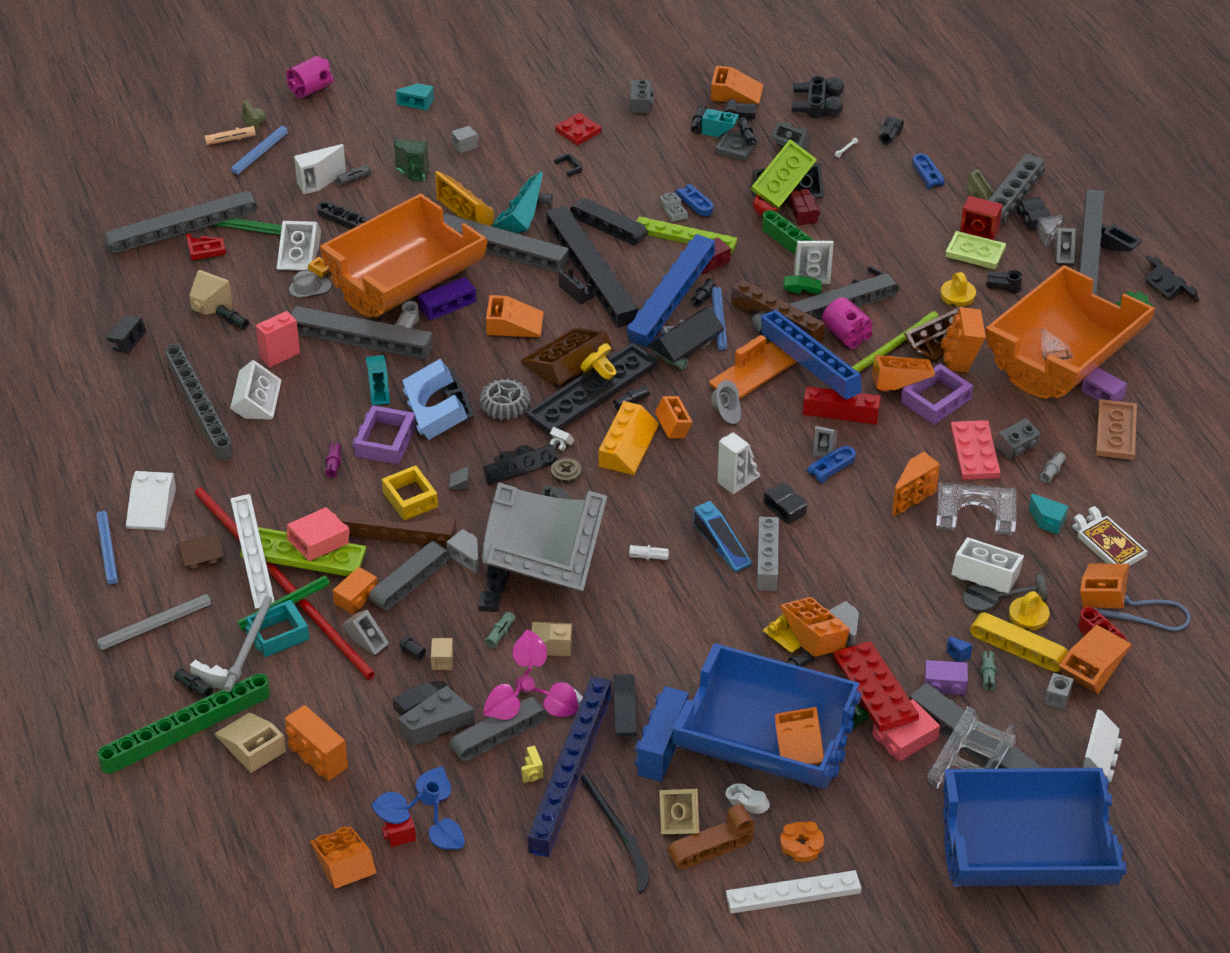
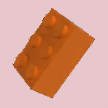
[941,307,986,373]
[285,705,348,781]

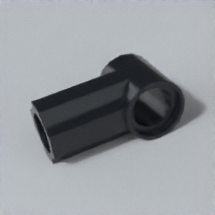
[724,99,756,118]
[879,116,904,145]
[986,270,1022,294]

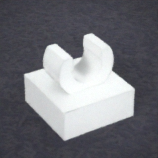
[550,427,574,452]

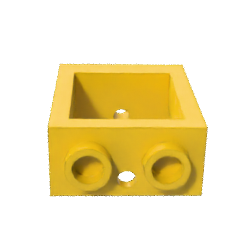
[382,465,438,521]

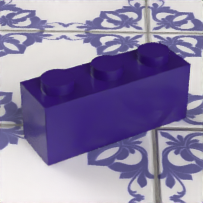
[418,277,476,321]

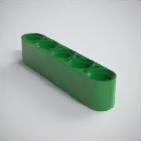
[762,210,815,254]

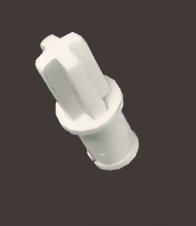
[629,545,669,561]

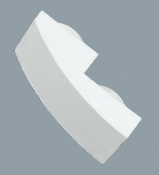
[190,660,229,690]

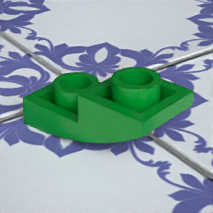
[783,276,822,295]

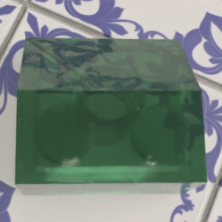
[394,139,429,181]

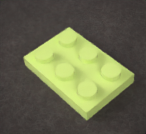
[945,231,1006,270]

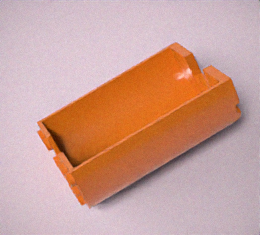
[319,193,488,318]
[985,265,1155,399]

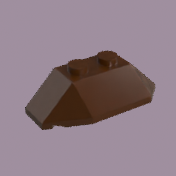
[904,306,963,361]

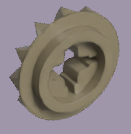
[551,458,581,482]

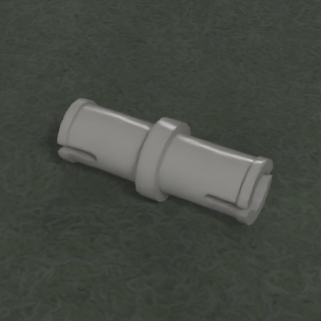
[1039,452,1066,483]

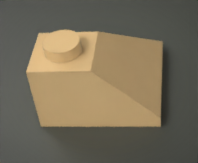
[189,270,233,315]
[532,622,573,656]
[659,789,699,834]

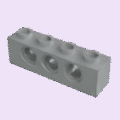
[757,517,779,591]

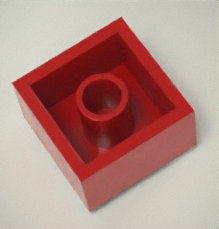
[960,196,1003,240]

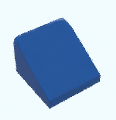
[946,636,972,662]

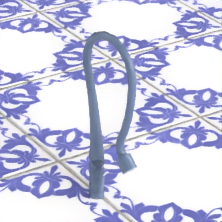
[1094,594,1191,631]

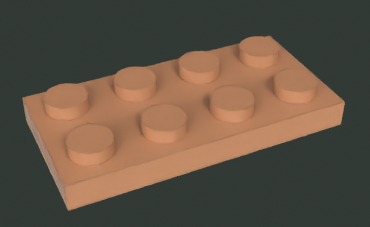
[1096,399,1137,460]

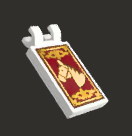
[1072,506,1148,566]

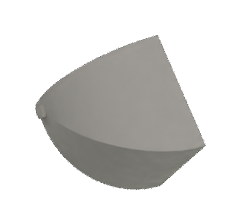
[482,483,607,592]

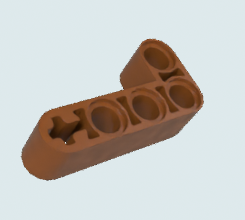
[667,804,754,870]

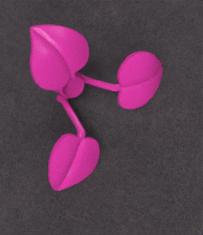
[483,630,579,720]

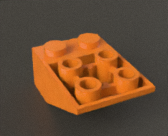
[711,66,763,106]
[486,295,544,337]
[892,452,940,516]
[1080,564,1129,608]
[780,597,850,657]
[1059,625,1132,695]
[775,707,824,766]
[310,826,376,889]

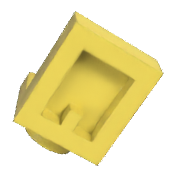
[521,745,544,783]

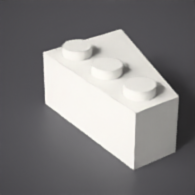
[717,432,761,494]

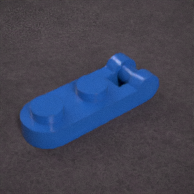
[912,153,944,189]
[675,184,713,216]
[807,446,856,483]

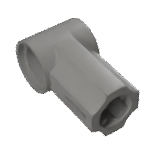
[396,301,419,328]

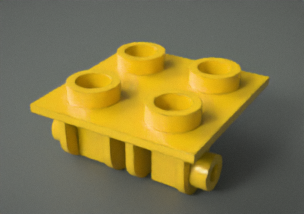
[763,614,802,654]

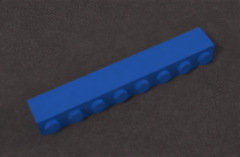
[627,234,716,348]
[761,310,862,400]

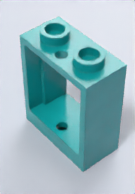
[245,600,309,657]

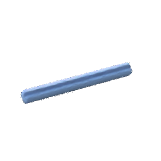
[231,126,288,175]
[712,287,727,351]
[96,510,118,585]

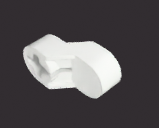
[725,784,770,814]

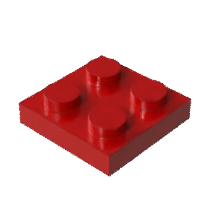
[555,112,602,146]

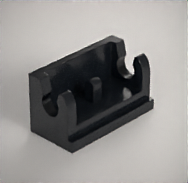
[559,267,594,304]
[106,316,147,354]

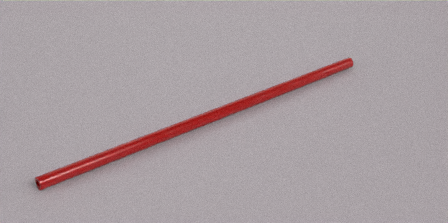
[195,487,375,680]

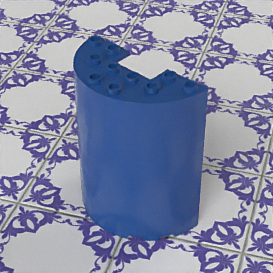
[673,643,861,789]
[943,768,1127,887]

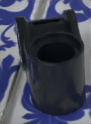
[486,565,509,595]

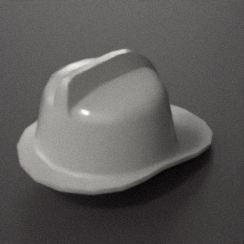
[289,270,332,298]
[711,380,741,424]

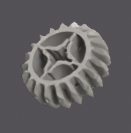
[480,378,530,421]

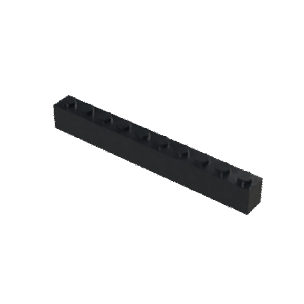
[546,206,639,328]

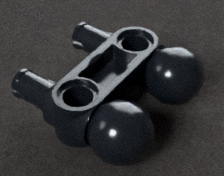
[792,76,845,118]

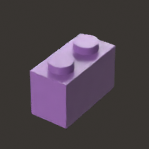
[1081,368,1127,401]
[924,660,968,695]

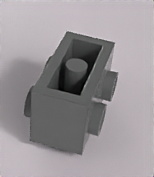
[630,79,654,114]
[771,121,813,151]
[994,418,1041,460]

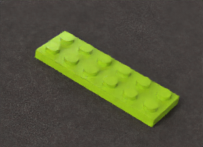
[240,527,366,576]

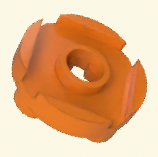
[780,821,824,862]

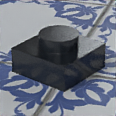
[478,591,501,612]

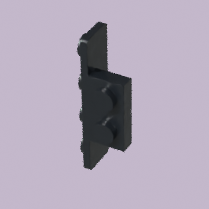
[1145,254,1200,302]
[483,444,557,484]

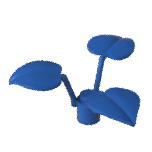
[371,766,465,850]

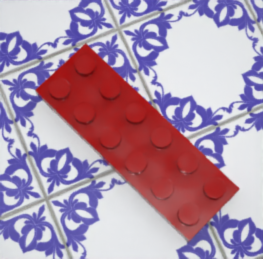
[833,641,919,732]

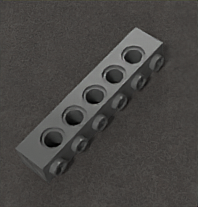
[988,153,1045,227]

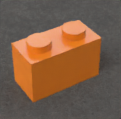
[655,396,693,439]
[332,567,378,614]

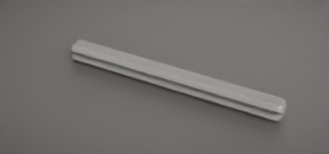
[97,594,211,650]

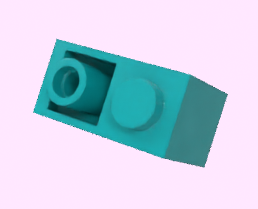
[702,109,739,137]

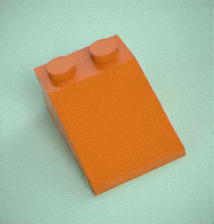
[872,355,935,392]

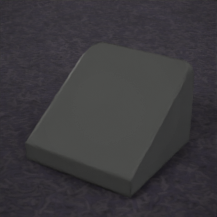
[449,467,469,490]

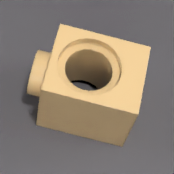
[431,638,453,670]

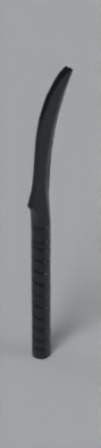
[581,774,649,894]

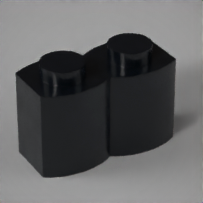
[1017,197,1051,230]
[763,482,807,524]

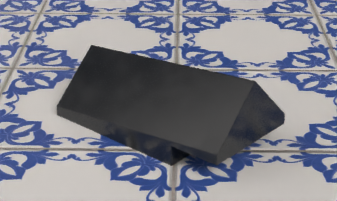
[750,163,824,201]
[647,306,724,363]

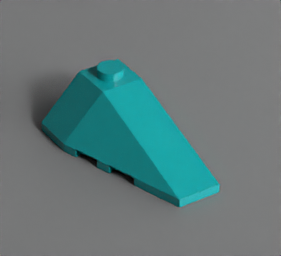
[492,171,543,234]

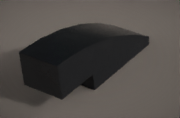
[1100,224,1142,251]
[393,681,456,716]

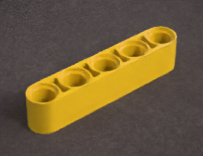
[970,612,1068,672]

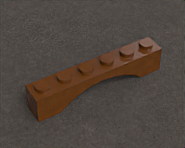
[731,279,825,343]
[337,504,457,548]

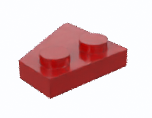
[186,234,226,260]

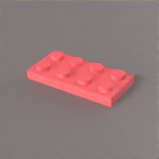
[950,420,1001,480]

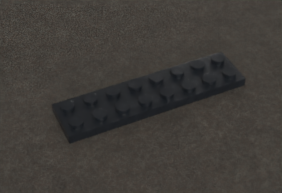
[526,343,658,436]

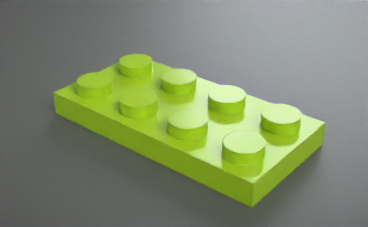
[750,140,817,210]

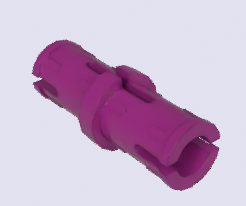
[325,443,341,478]

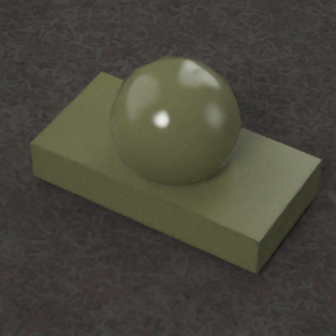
[241,101,266,133]
[966,169,994,200]

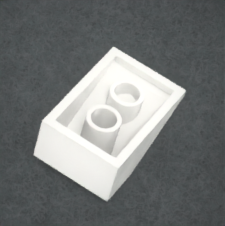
[277,221,321,271]
[794,241,833,284]
[126,471,176,531]

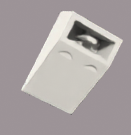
[294,144,346,195]

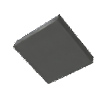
[715,130,758,161]

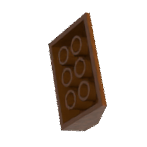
[521,327,614,385]

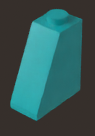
[366,355,390,405]

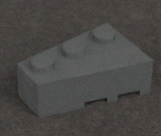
[398,685,475,746]

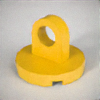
[940,272,976,307]
[580,343,616,380]
[1009,591,1050,631]

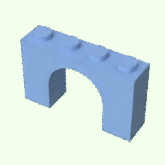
[402,359,467,440]

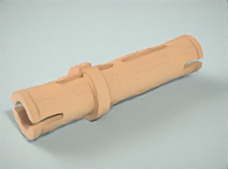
[205,126,256,146]

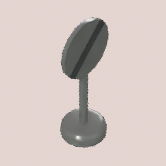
[963,573,1048,611]

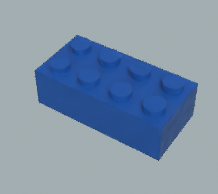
[635,686,689,782]

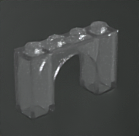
[936,482,1016,535]

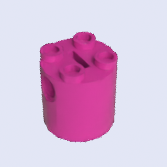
[286,56,334,98]
[822,297,873,349]

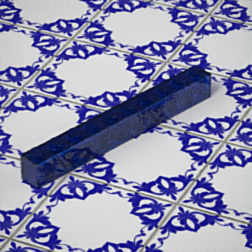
[528,676,611,858]

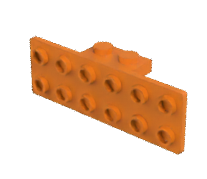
[709,335,797,399]

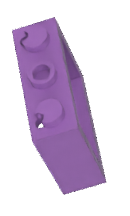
[901,364,973,425]
[352,405,416,465]

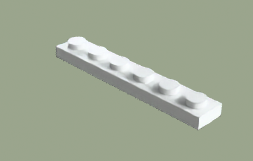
[230,494,275,611]
[726,870,861,914]

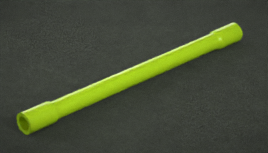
[852,311,939,373]

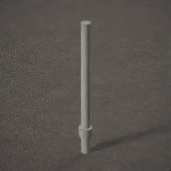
[223,596,272,692]

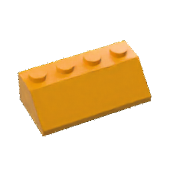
[435,171,495,226]
[598,401,659,475]

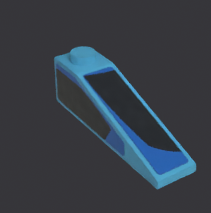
[693,501,752,573]

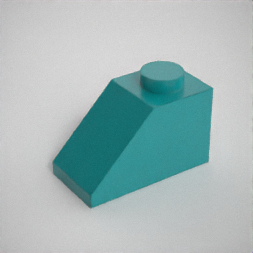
[396,83,434,110]
[1029,493,1069,534]

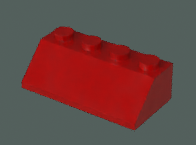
[803,386,881,425]

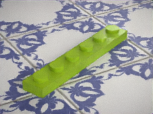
[636,217,738,254]

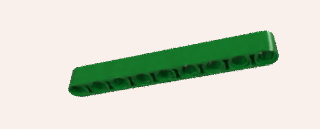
[97,673,270,773]

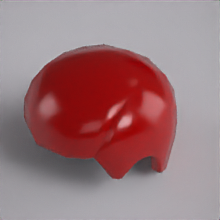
[753,195,779,217]

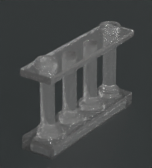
[927,706,1016,789]

